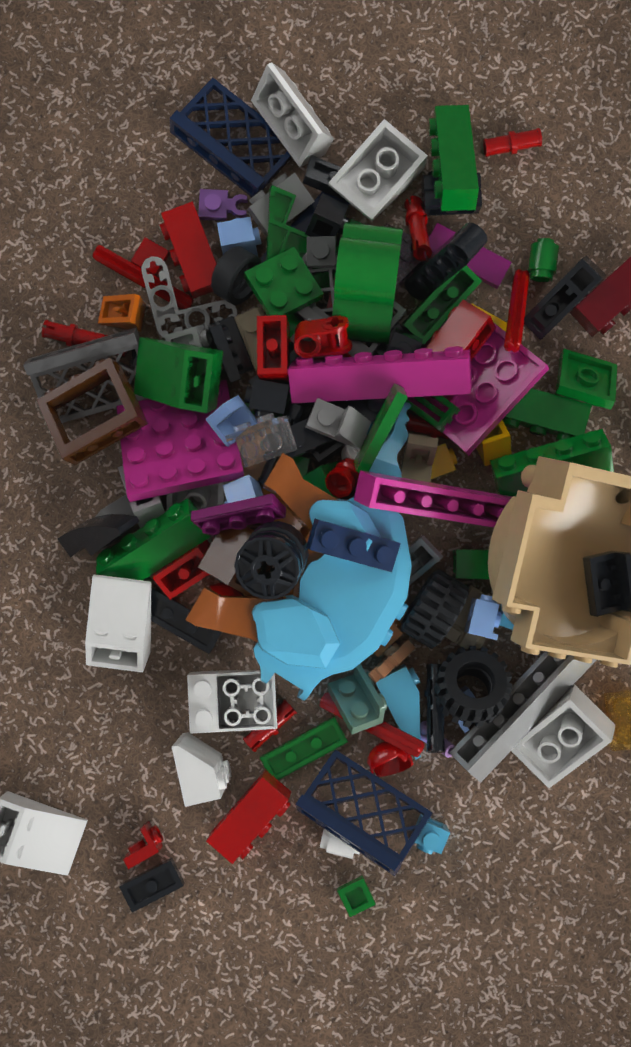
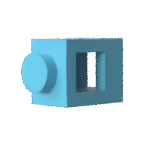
[411,814,450,854]

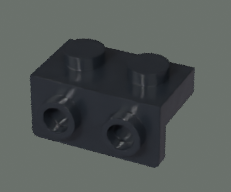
[583,551,631,617]

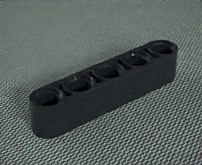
[404,222,488,300]

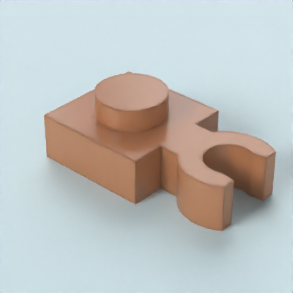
[368,639,415,683]

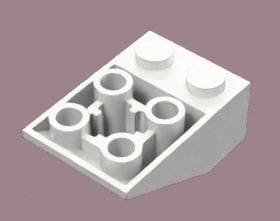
[85,574,151,673]
[187,670,277,734]
[0,791,88,876]

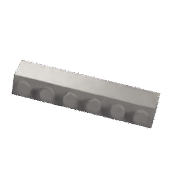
[449,651,596,783]

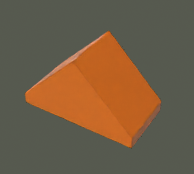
[98,294,146,332]

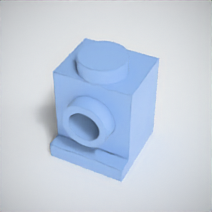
[464,594,502,640]

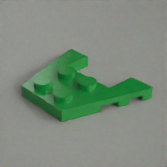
[266,185,363,289]

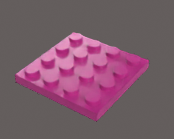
[407,300,549,456]
[116,380,245,502]

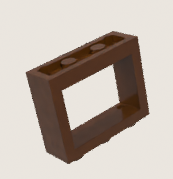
[36,357,148,466]

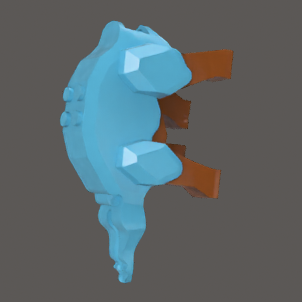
[185,402,412,701]

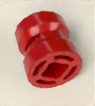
[325,458,359,498]

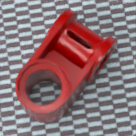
[294,315,352,358]

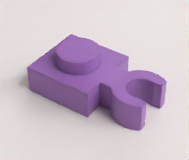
[198,189,248,221]

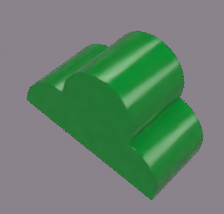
[332,222,403,344]

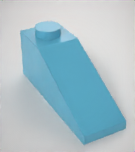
[376,664,421,760]

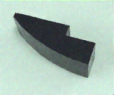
[57,514,140,558]

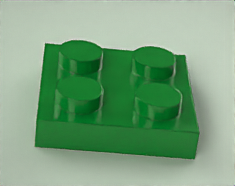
[244,247,324,317]
[556,349,618,410]

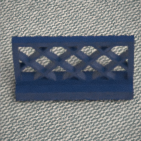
[170,78,292,197]
[295,750,433,877]

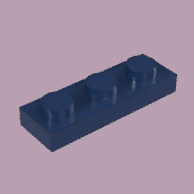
[306,518,401,572]

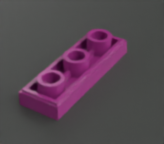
[429,223,512,289]
[191,494,286,535]

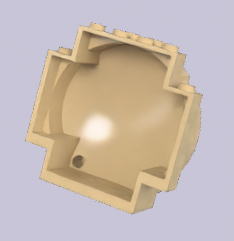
[488,456,631,668]

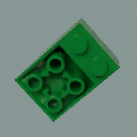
[134,337,223,413]

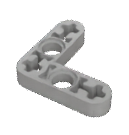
[141,257,237,338]

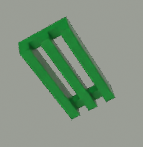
[406,395,460,433]

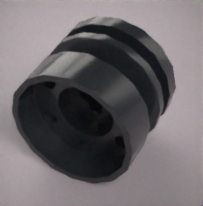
[234,521,309,599]

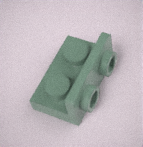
[327,664,387,734]

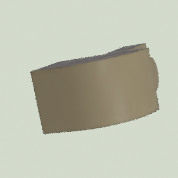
[401,434,438,482]

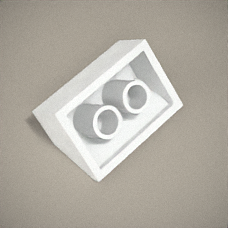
[251,62,334,167]
[172,732,232,807]

